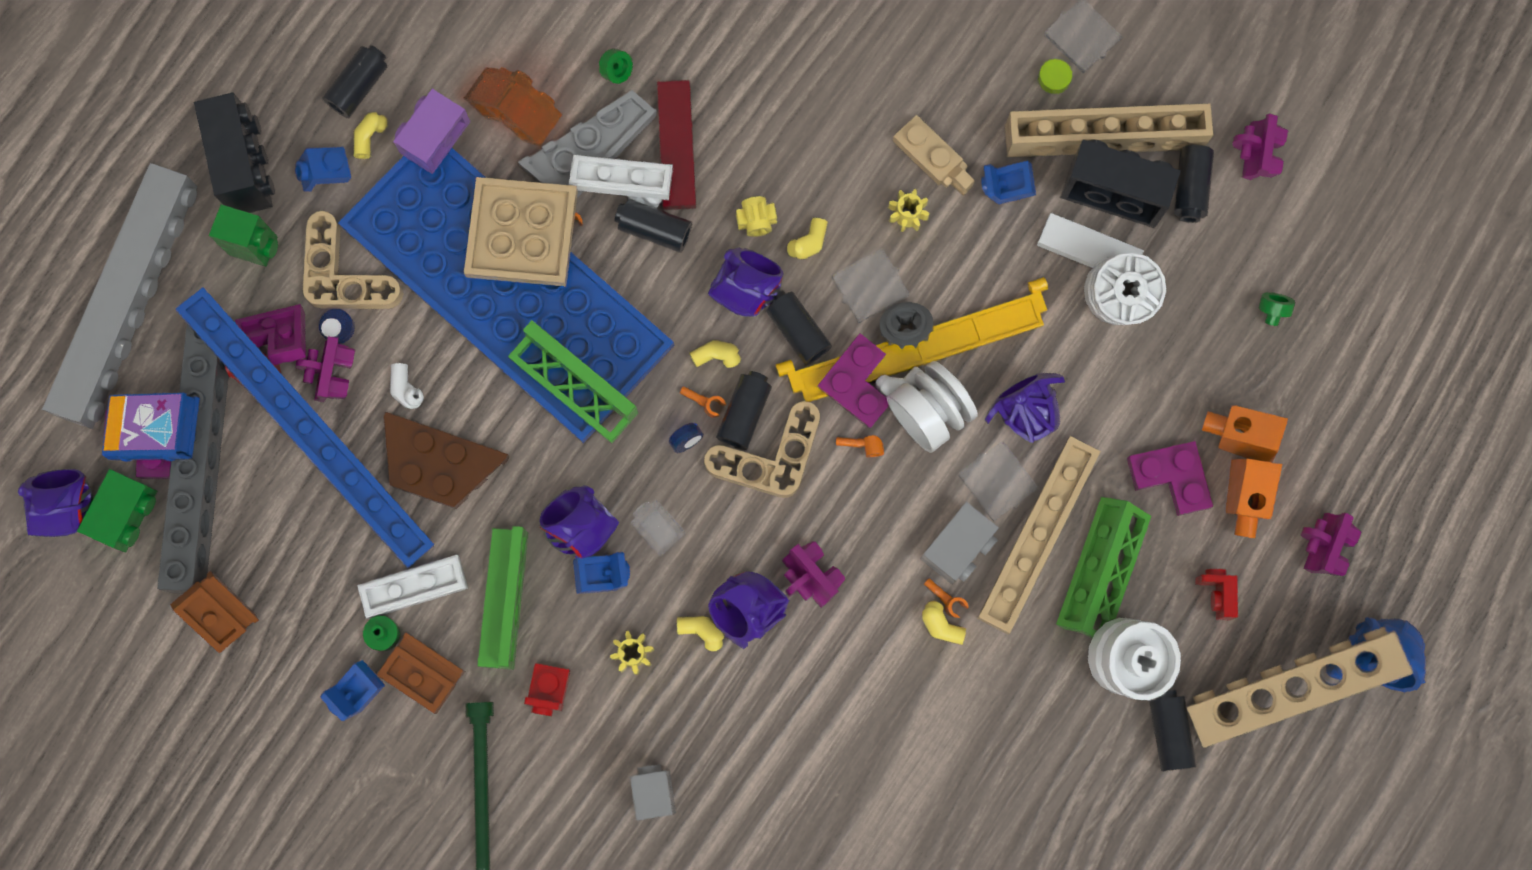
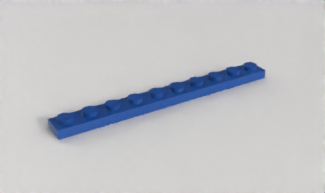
[175,287,435,569]

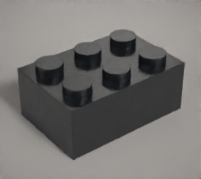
[194,92,275,213]
[1060,139,1181,229]

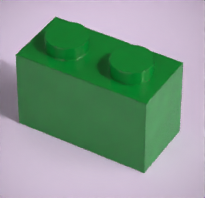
[208,204,278,267]
[77,469,158,553]

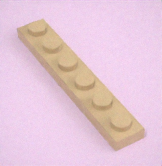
[977,436,1101,635]

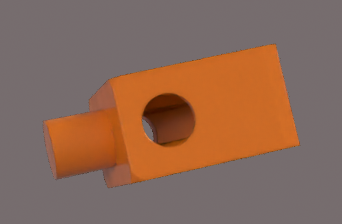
[1202,406,1288,463]
[1226,459,1282,538]

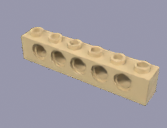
[1005,104,1213,157]
[1187,627,1413,748]

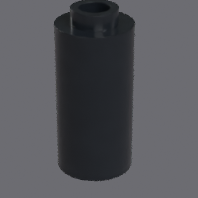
[322,45,388,119]
[1174,145,1214,223]
[614,199,692,253]
[766,290,832,366]
[716,371,772,450]
[1149,690,1197,772]

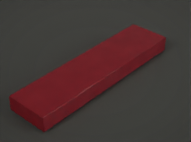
[657,80,696,210]

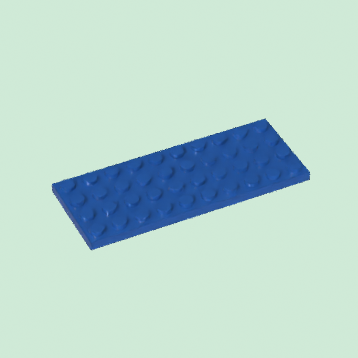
[338,148,675,443]

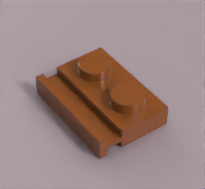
[170,571,259,654]
[377,633,466,714]

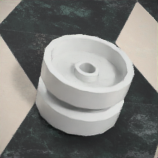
[1088,618,1181,700]

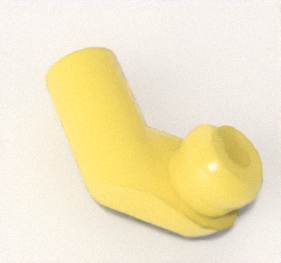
[354,112,387,159]
[787,218,828,259]
[689,340,741,368]
[922,601,966,645]
[677,616,724,651]

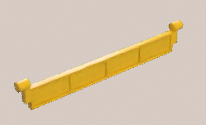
[775,277,1048,402]

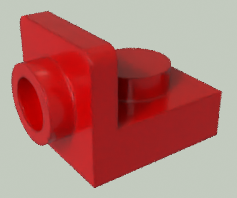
[1195,569,1238,621]
[524,663,571,717]

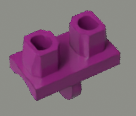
[1232,113,1288,180]
[295,336,355,403]
[1301,513,1362,576]
[782,541,845,608]

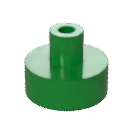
[599,48,633,84]
[1258,292,1296,326]
[363,616,400,652]

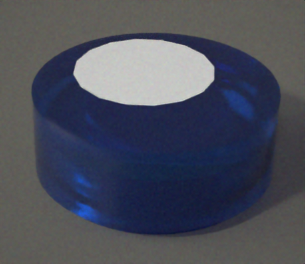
[319,309,355,344]
[669,423,704,453]

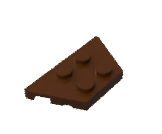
[384,412,510,509]

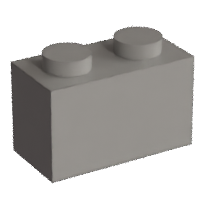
[920,502,999,585]
[630,765,676,821]

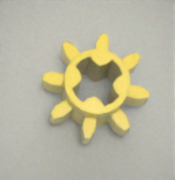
[888,189,929,232]
[736,196,777,237]
[610,631,654,675]

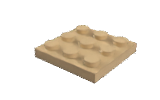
[464,177,578,286]

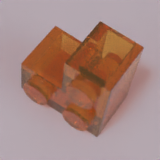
[464,67,563,146]

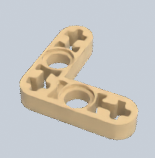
[303,211,403,309]
[704,401,820,498]

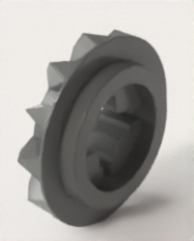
[879,302,934,349]

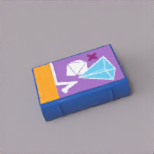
[102,393,200,462]

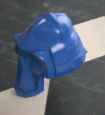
[1326,617,1426,692]

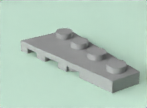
[518,90,657,198]

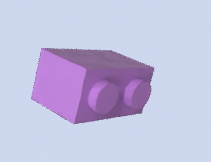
[393,89,471,174]

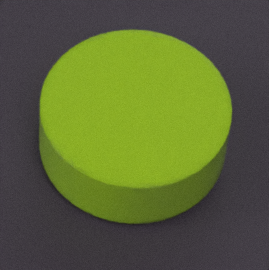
[1038,59,1072,94]

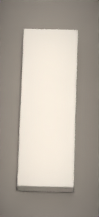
[569,155,673,200]
[1037,213,1144,268]
[357,555,468,619]

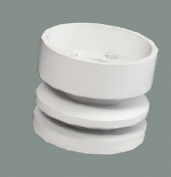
[1084,252,1166,325]
[886,361,978,453]

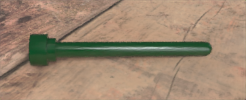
[465,702,494,870]

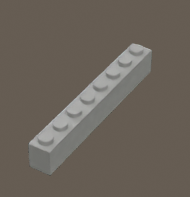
[42,163,198,429]

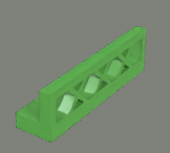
[508,320,638,444]
[1056,497,1151,639]
[478,526,529,670]

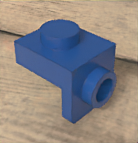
[295,147,351,192]
[981,160,1036,205]
[573,552,630,594]
[320,660,385,721]

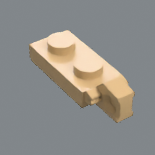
[893,115,975,196]

